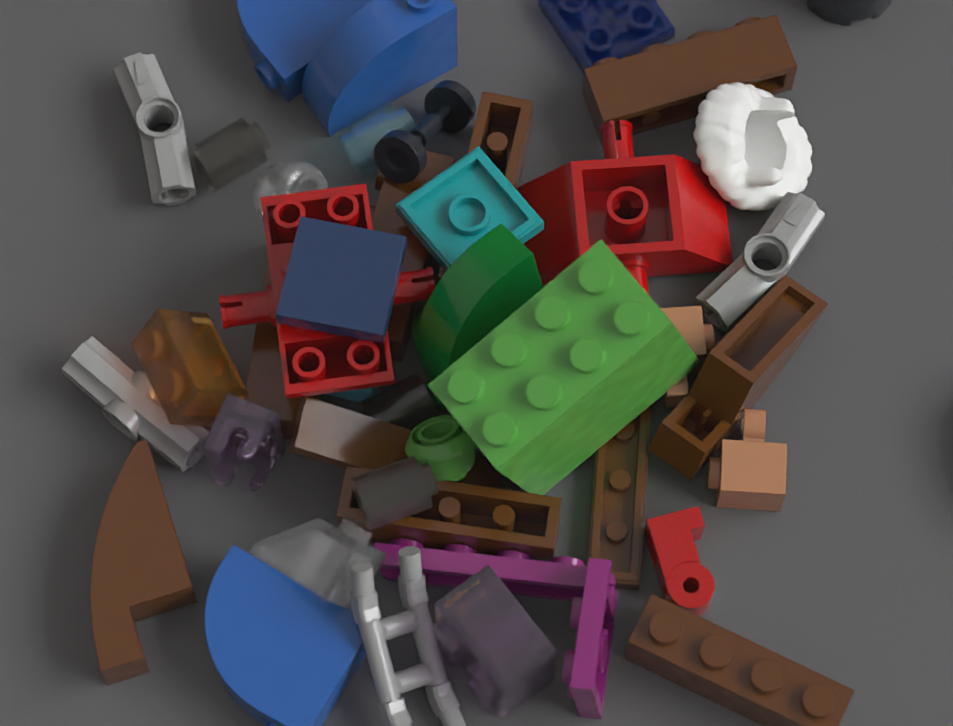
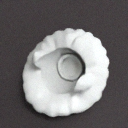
[693,82,812,211]

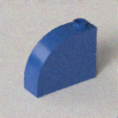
[236,0,372,102]
[302,0,458,137]
[205,545,366,726]

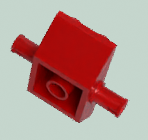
[518,120,733,295]
[219,183,435,399]

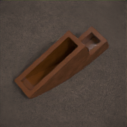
[648,275,828,480]
[90,439,197,685]

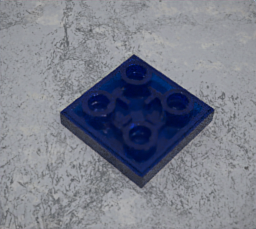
[538,0,676,74]

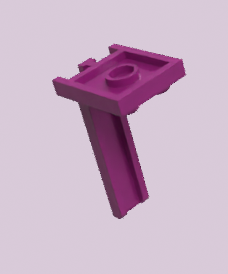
[373,538,619,719]

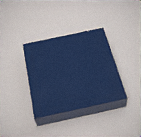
[276,216,407,343]

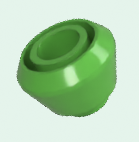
[405,415,477,482]

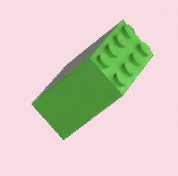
[429,240,701,495]

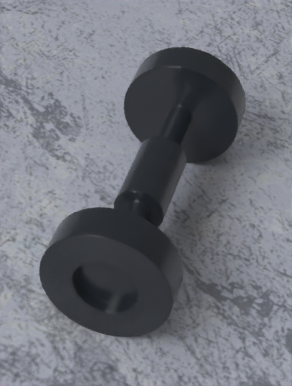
[373,80,476,183]

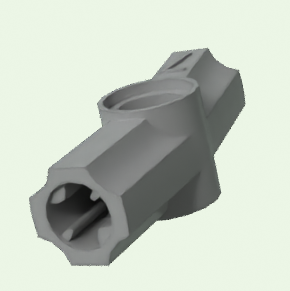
[113,52,196,206]
[694,191,825,333]
[62,336,212,473]

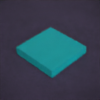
[395,146,544,272]

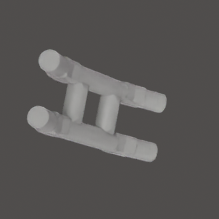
[350,546,467,726]

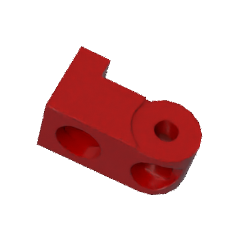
[643,506,715,616]

